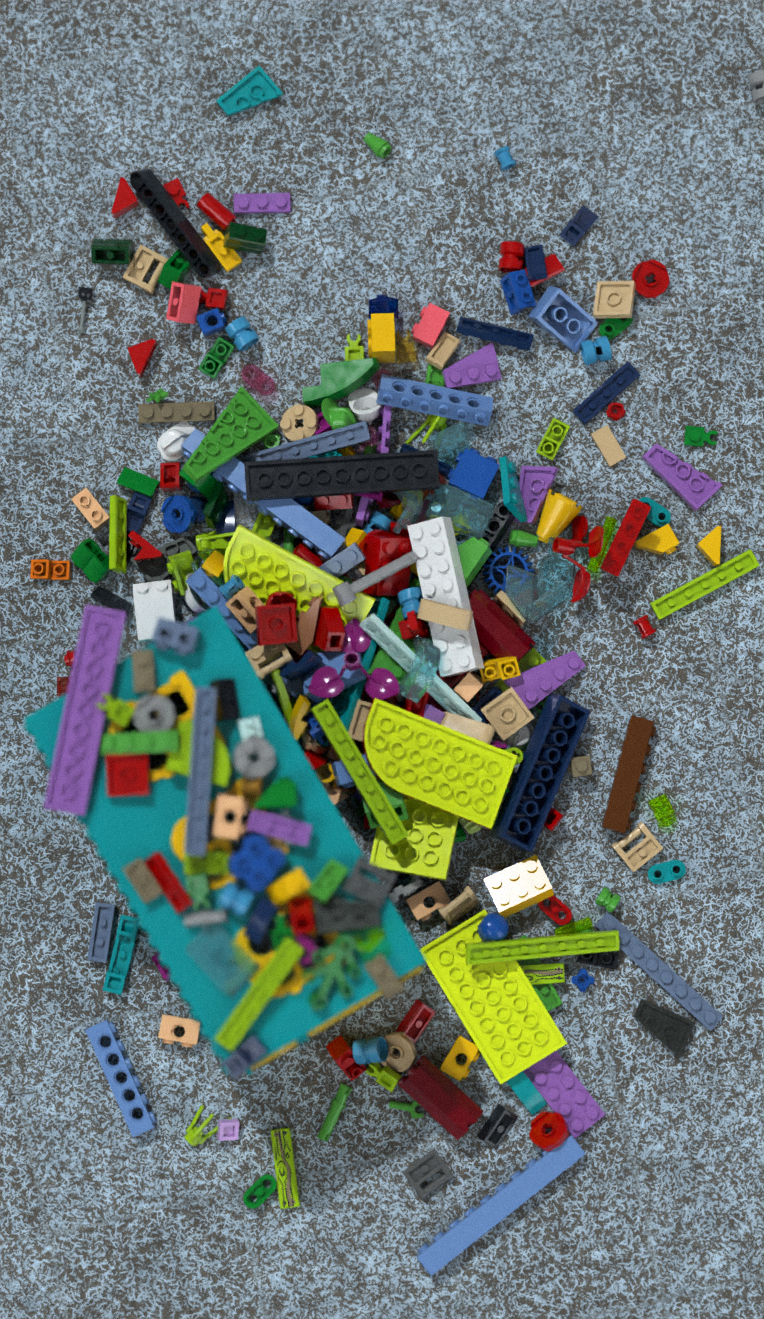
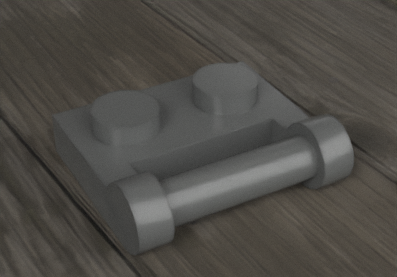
[343,856,397,908]
[403,1148,455,1201]

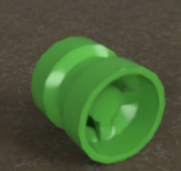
[595,887,621,913]

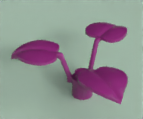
[308,618,399,700]

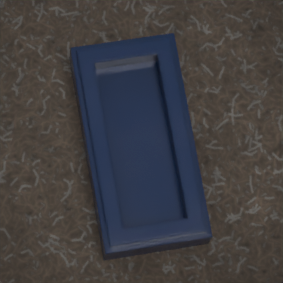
[524,244,548,281]

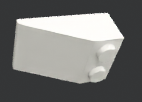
[133,579,176,643]

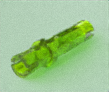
[586,516,617,574]

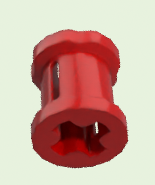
[633,615,657,639]

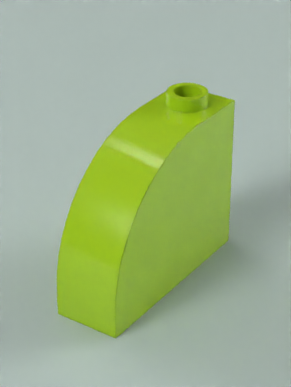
[166,719,231,787]

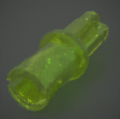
[554,916,593,935]

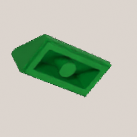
[116,467,160,499]

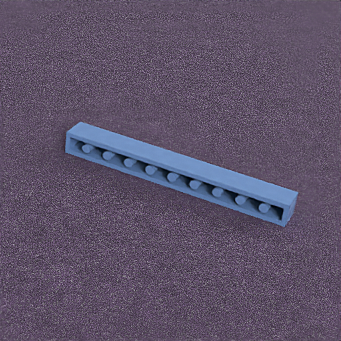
[181,428,347,560]
[186,567,316,705]
[416,1134,586,1276]

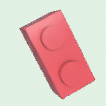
[166,282,201,324]
[411,303,450,349]

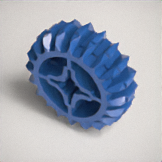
[482,546,534,597]

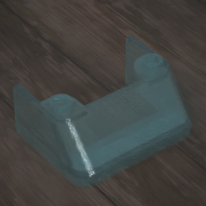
[505,537,576,623]

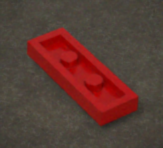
[144,851,193,914]

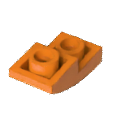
[30,559,72,581]

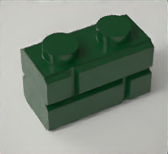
[223,222,267,254]
[91,239,133,265]

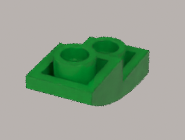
[198,336,236,379]

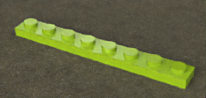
[310,699,409,845]
[465,930,619,965]

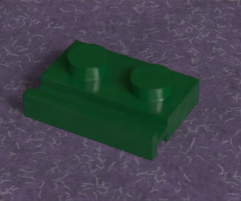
[203,481,229,529]

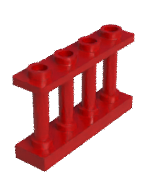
[600,499,651,576]

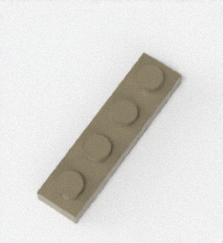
[138,401,215,424]

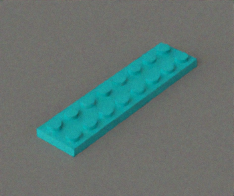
[316,598,390,746]

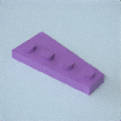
[642,444,722,512]
[504,651,586,709]

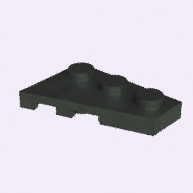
[130,536,199,582]
[314,896,381,935]
[633,999,695,1058]

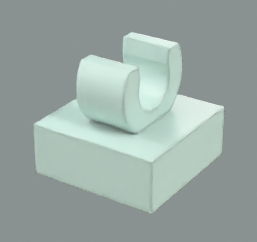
[238,716,263,741]

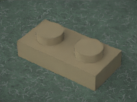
[132,649,156,693]
[123,858,163,904]
[364,953,405,1000]

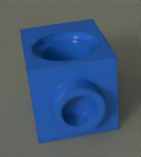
[196,308,227,338]

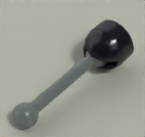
[77,287,94,333]

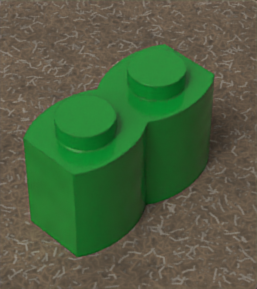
[70,538,111,583]

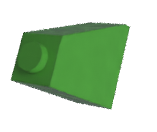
[457,537,493,588]

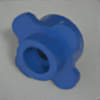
[571,969,595,992]

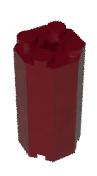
[468,589,536,662]
[397,1054,484,1140]

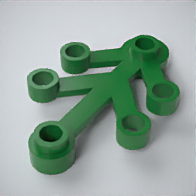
[302,934,361,1010]

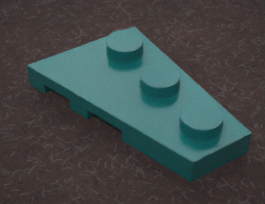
[216,66,283,117]
[499,456,528,523]

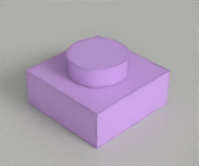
[217,1119,239,1141]

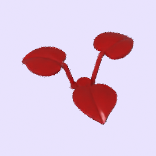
[552,516,604,602]

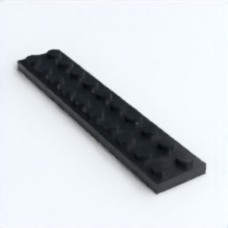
[244,450,440,501]

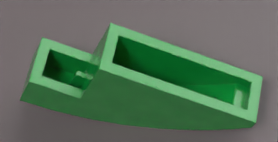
[302,358,380,407]

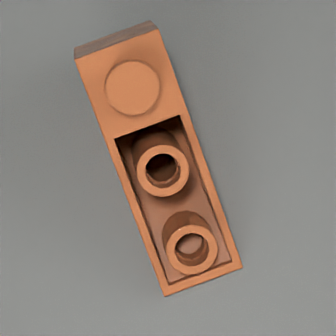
[285,593,324,656]

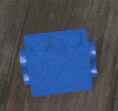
[447,448,500,502]
[228,833,287,893]

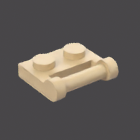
[123,244,169,294]
[245,643,294,680]
[611,822,663,873]
[438,886,480,926]

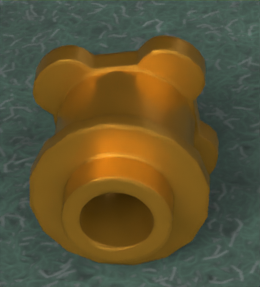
[240,777,261,799]

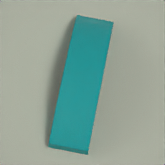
[103,914,139,995]
[506,1071,548,1115]

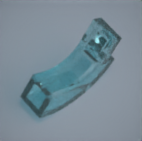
[392,490,423,534]
[399,635,440,703]

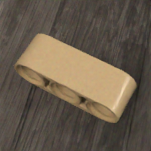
[417,599,473,631]
[440,712,495,744]

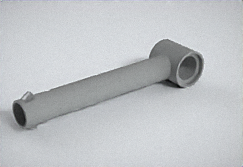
[332,551,417,606]

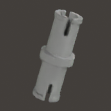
[184,909,228,928]

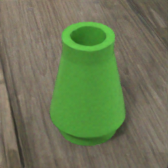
[363,132,392,159]
[509,528,538,547]

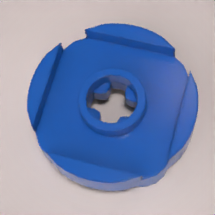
[161,495,198,533]

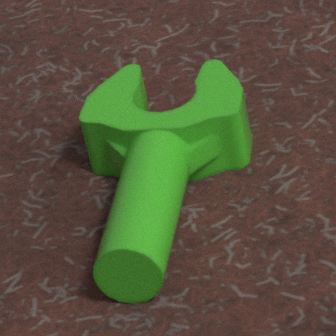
[389,1100,424,1119]

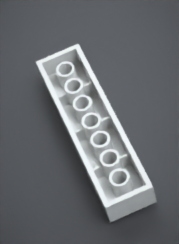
[407,516,484,677]

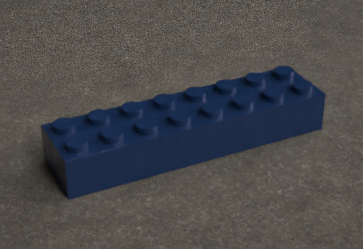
[490,695,591,852]

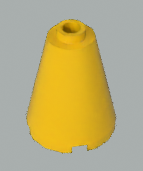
[536,489,583,544]

